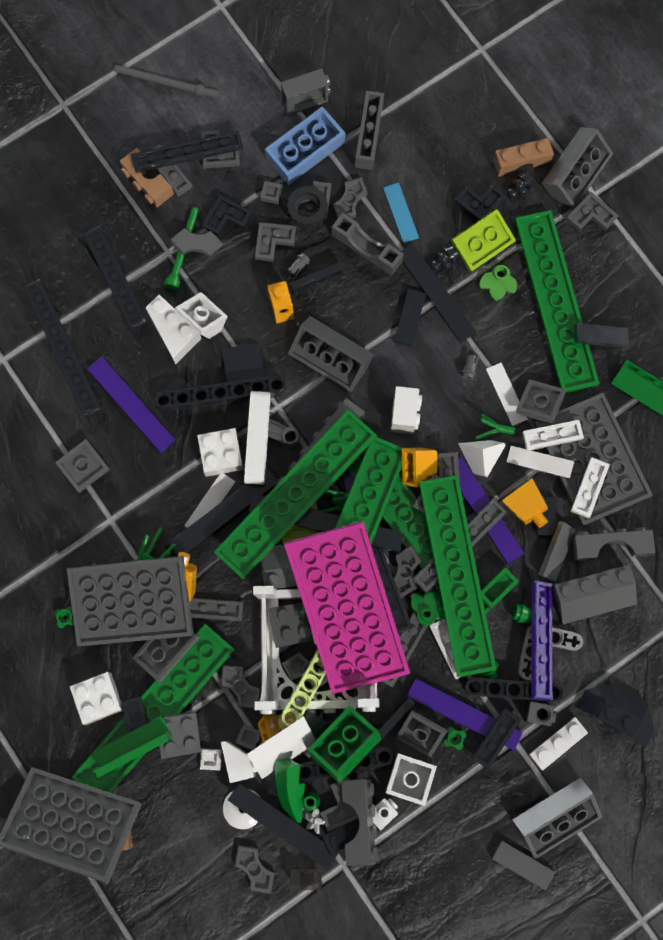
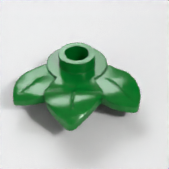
[411,589,445,626]

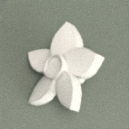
[305,809,325,834]

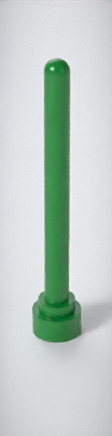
[164,207,199,290]

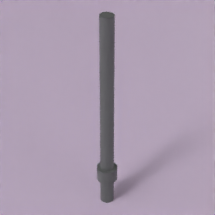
[114,65,219,98]

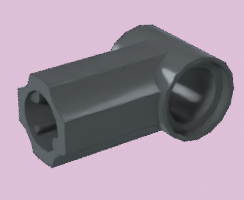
[268,419,300,448]

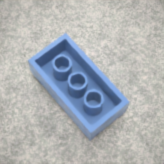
[265,106,345,185]

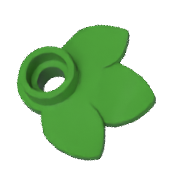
[480,265,517,301]

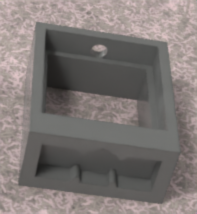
[280,68,331,115]

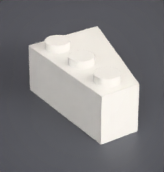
[146,295,202,365]

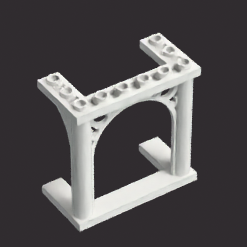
[253,586,380,714]

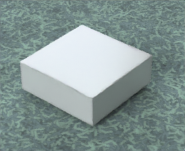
[200,749,222,770]

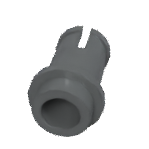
[287,253,310,277]
[461,355,479,380]

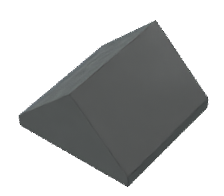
[396,710,447,757]

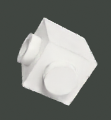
[373,797,399,830]

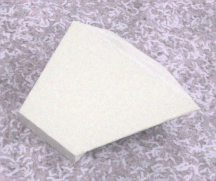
[458,440,505,477]

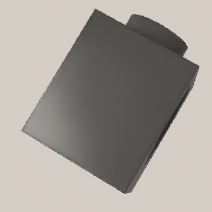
[524,702,556,726]

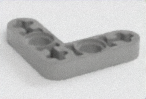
[518,625,583,680]

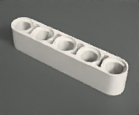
[244,391,270,485]

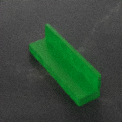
[612,359,663,416]
[92,716,173,778]

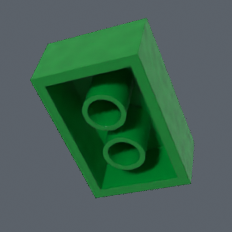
[307,705,381,784]

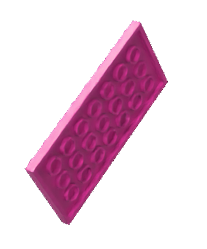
[284,521,410,694]

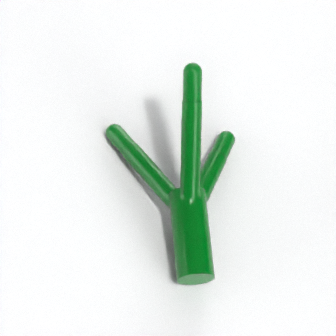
[475,414,516,440]

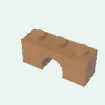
[493,138,554,177]
[120,148,174,207]

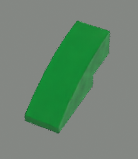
[481,568,519,614]
[275,758,305,823]

